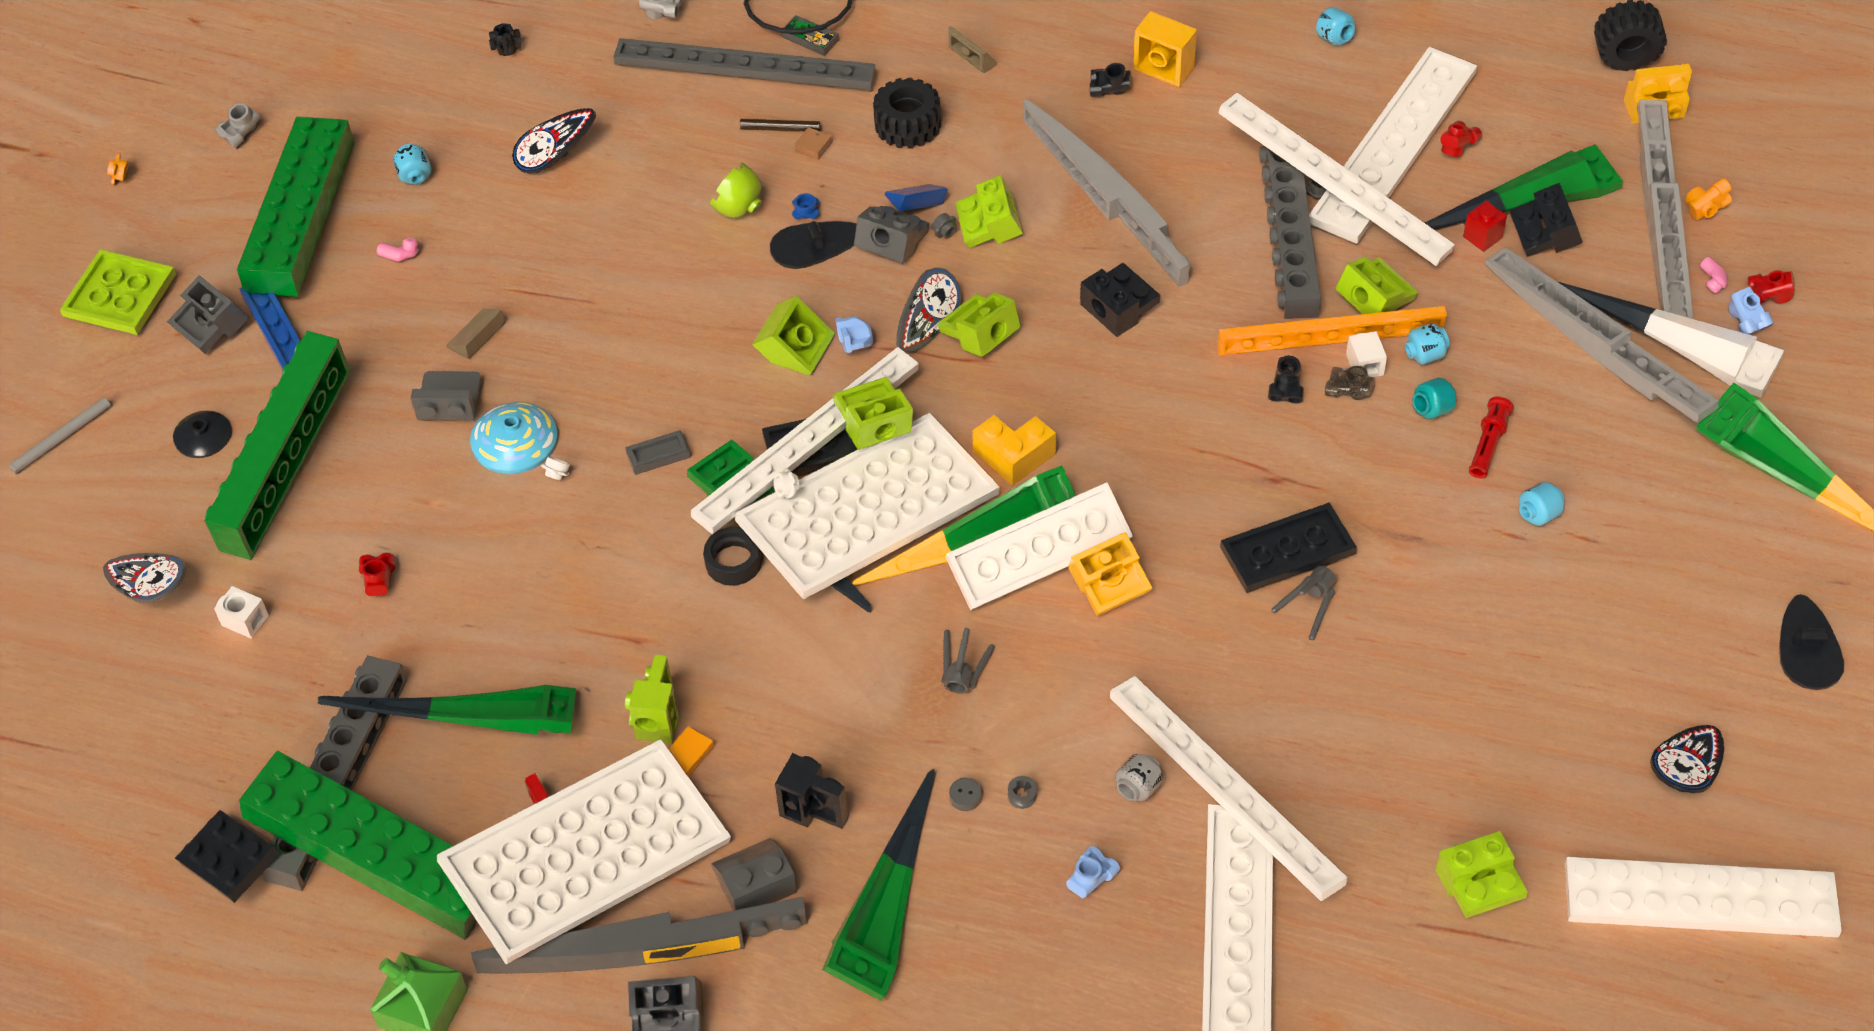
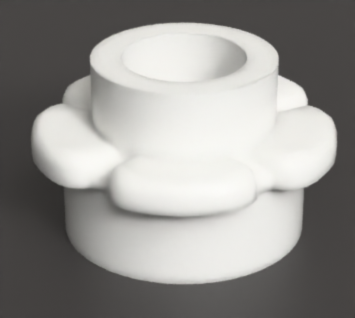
[541,456,570,480]
[774,469,799,498]

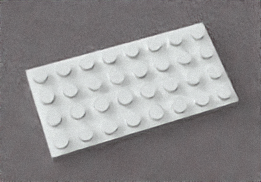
[735,413,1000,600]
[437,739,731,964]

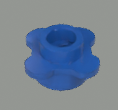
[792,193,819,219]

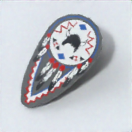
[896,267,961,353]
[103,553,186,603]

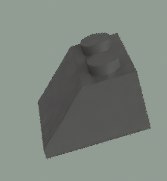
[711,838,797,911]

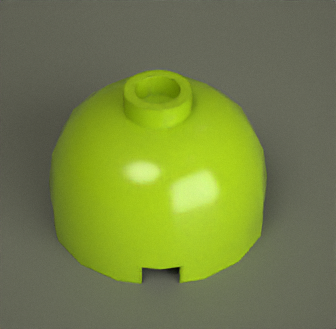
[710,162,762,218]

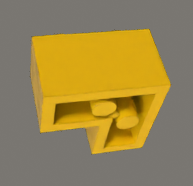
[972,415,1056,486]

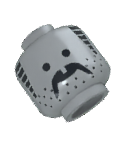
[1115,754,1163,801]

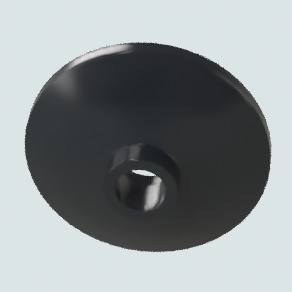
[173,411,232,458]

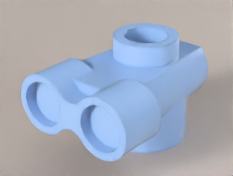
[1729,287,1774,335]
[1066,846,1120,898]

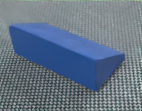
[885,184,948,212]

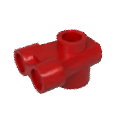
[1440,121,1482,157]
[1748,270,1795,304]
[359,553,395,596]

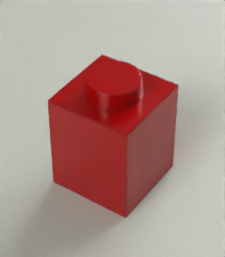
[1463,201,1507,252]

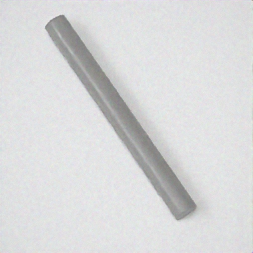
[9,397,111,474]

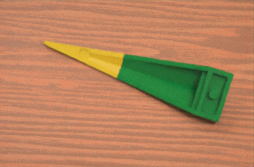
[1695,382,1874,531]
[852,465,1076,586]

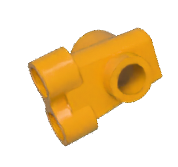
[1685,178,1732,220]

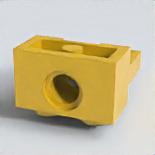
[1624,64,1692,123]
[1068,532,1152,616]

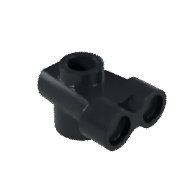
[1090,63,1132,97]
[1268,355,1304,404]

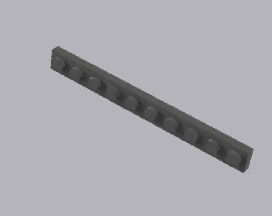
[613,38,876,90]

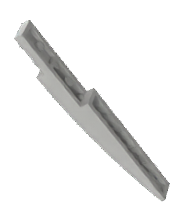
[1023,99,1191,287]
[1637,100,1694,319]
[1485,247,1719,423]

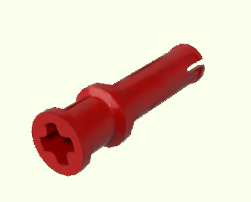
[1469,396,1514,479]

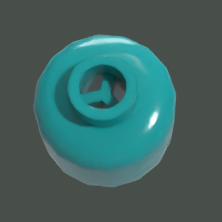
[1412,378,1457,419]

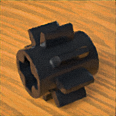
[489,23,521,56]

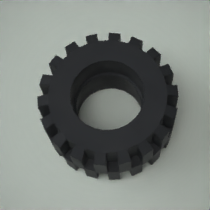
[1594,0,1667,71]
[873,78,941,148]

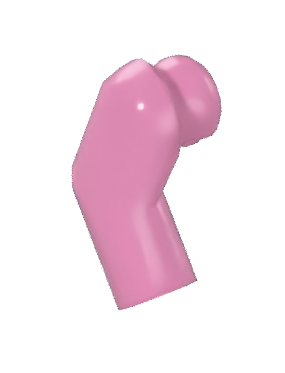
[377,238,419,262]
[1700,257,1727,293]

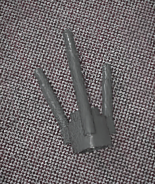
[1272,566,1336,641]
[941,628,995,694]

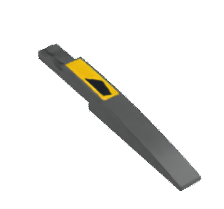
[471,897,807,974]

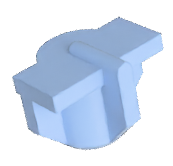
[835,316,873,353]

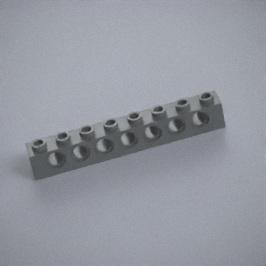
[1259,134,1321,319]
[263,655,407,891]

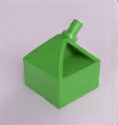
[370,952,467,1031]

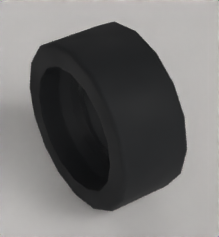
[703,527,762,586]

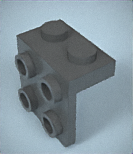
[411,371,481,420]

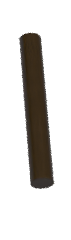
[740,119,821,132]

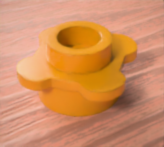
[107,153,128,185]

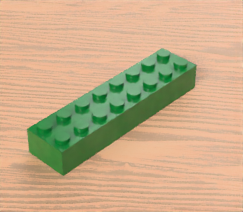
[237,116,354,297]
[204,331,350,560]
[239,750,477,940]

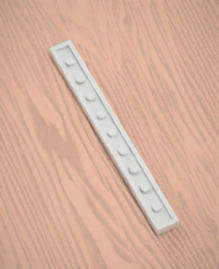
[1218,93,1455,266]
[691,347,919,534]
[1110,676,1347,901]

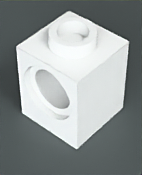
[214,586,269,639]

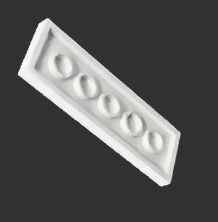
[945,483,1133,611]

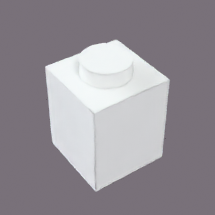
[1346,331,1387,380]

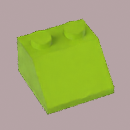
[752,296,835,375]

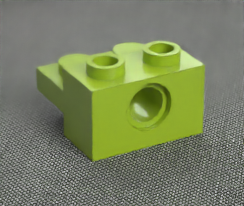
[955,175,1023,248]
[1335,256,1418,314]
[938,292,1021,357]
[833,376,913,450]
[625,655,679,744]
[1435,831,1528,918]

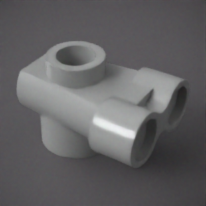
[639,0,683,20]
[214,103,261,148]

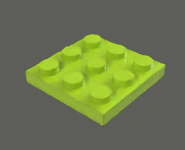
[60,249,176,335]

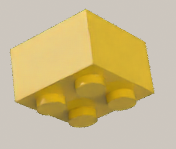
[1133,11,1197,87]

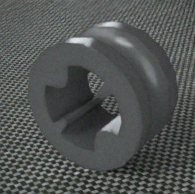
[1008,776,1037,809]

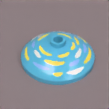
[470,402,558,474]

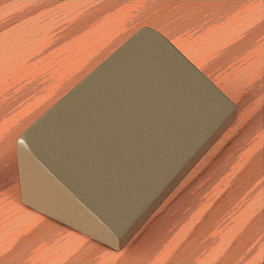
[948,26,997,73]
[447,309,505,359]

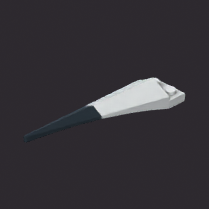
[1558,282,1784,398]

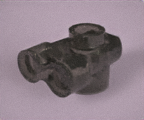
[1325,366,1375,400]

